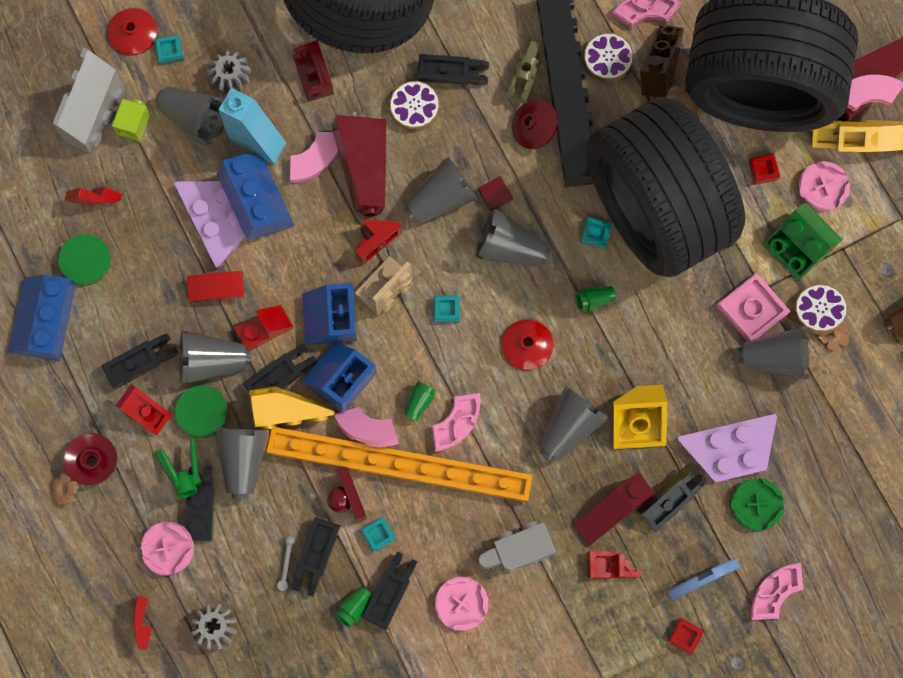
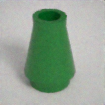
[575,286,616,313]
[403,381,436,422]
[334,586,372,627]

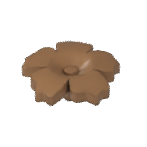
[818,323,850,352]
[52,473,79,505]

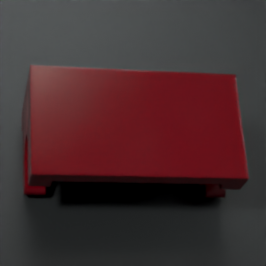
[292,40,334,102]

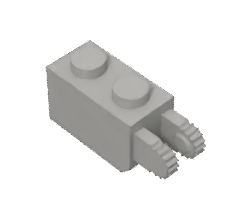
[478,521,556,573]

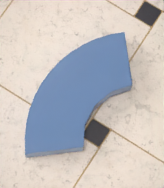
[668,559,740,601]

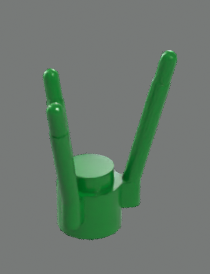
[155,438,201,499]

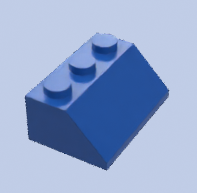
[217,154,294,241]
[8,275,76,361]

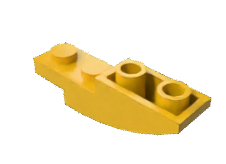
[812,120,903,152]

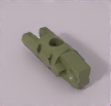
[504,40,542,103]

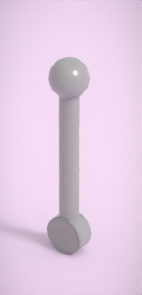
[277,535,295,591]

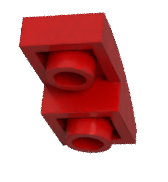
[187,271,244,302]

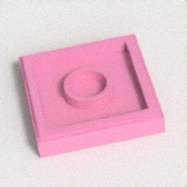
[716,273,791,341]

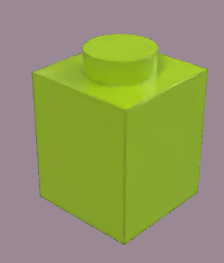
[112,99,150,142]

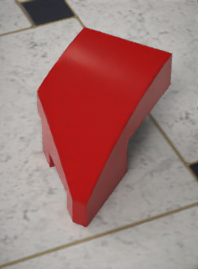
[65,187,122,205]
[587,551,642,579]
[133,596,152,650]

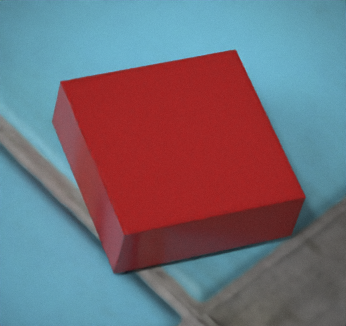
[748,153,781,185]
[667,618,705,655]

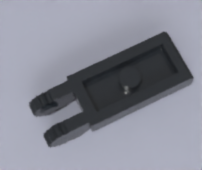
[417,54,489,86]
[101,334,178,390]
[244,344,317,392]
[637,463,706,532]
[185,466,215,541]
[292,517,341,597]
[362,551,418,631]

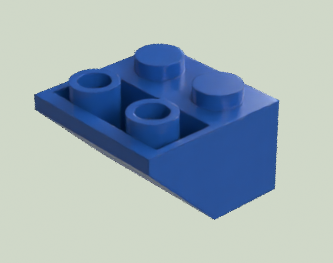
[302,283,357,345]
[302,342,376,414]

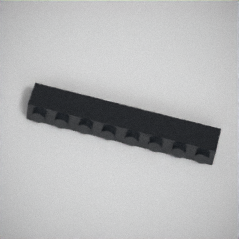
[536,0,594,187]

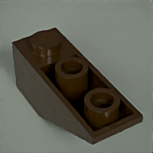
[640,25,684,98]

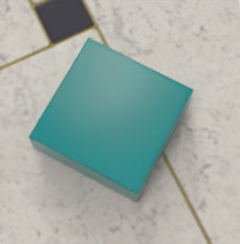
[155,34,184,65]
[581,217,612,250]
[434,295,460,323]
[360,516,397,553]

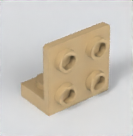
[355,256,413,315]

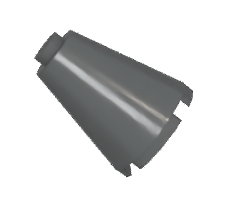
[156,87,224,145]
[404,156,478,223]
[475,209,550,267]
[738,327,809,380]
[179,331,251,384]
[539,386,609,461]
[216,428,269,499]

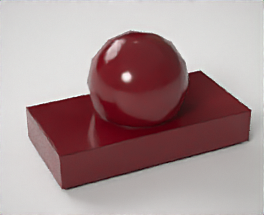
[327,467,367,523]

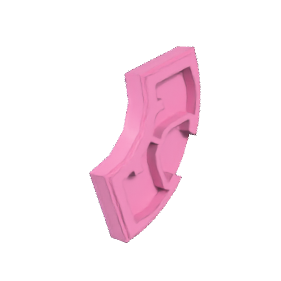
[612,0,682,29]
[847,75,903,112]
[290,132,338,183]
[432,393,480,453]
[334,407,399,447]
[750,563,803,620]

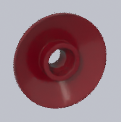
[512,99,558,149]
[63,433,117,486]

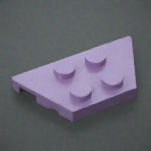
[174,181,245,270]
[677,414,777,484]

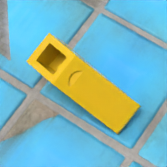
[249,387,334,429]

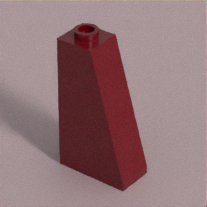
[839,37,903,122]
[332,115,387,217]

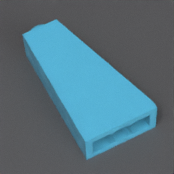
[219,88,286,165]

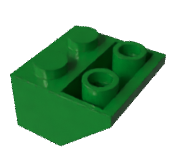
[763,203,843,281]

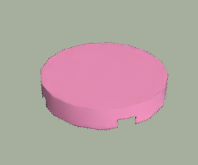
[798,161,850,212]
[141,522,194,575]
[435,577,488,631]

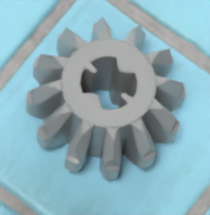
[208,50,251,93]
[191,604,237,650]

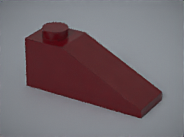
[573,472,655,546]

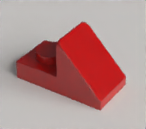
[355,219,402,265]
[235,305,294,351]
[115,384,172,436]

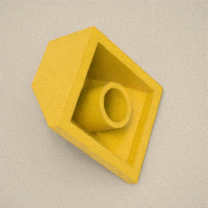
[613,385,667,449]

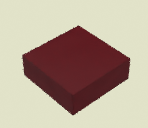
[478,176,513,212]

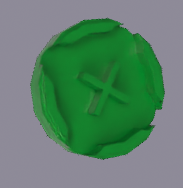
[58,234,111,286]
[175,385,229,438]
[730,478,784,532]

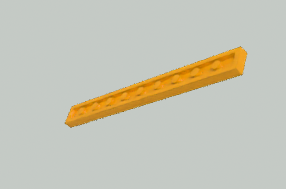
[267,427,533,503]

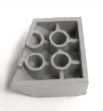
[52,48,125,153]

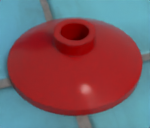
[107,8,158,56]
[502,319,554,371]

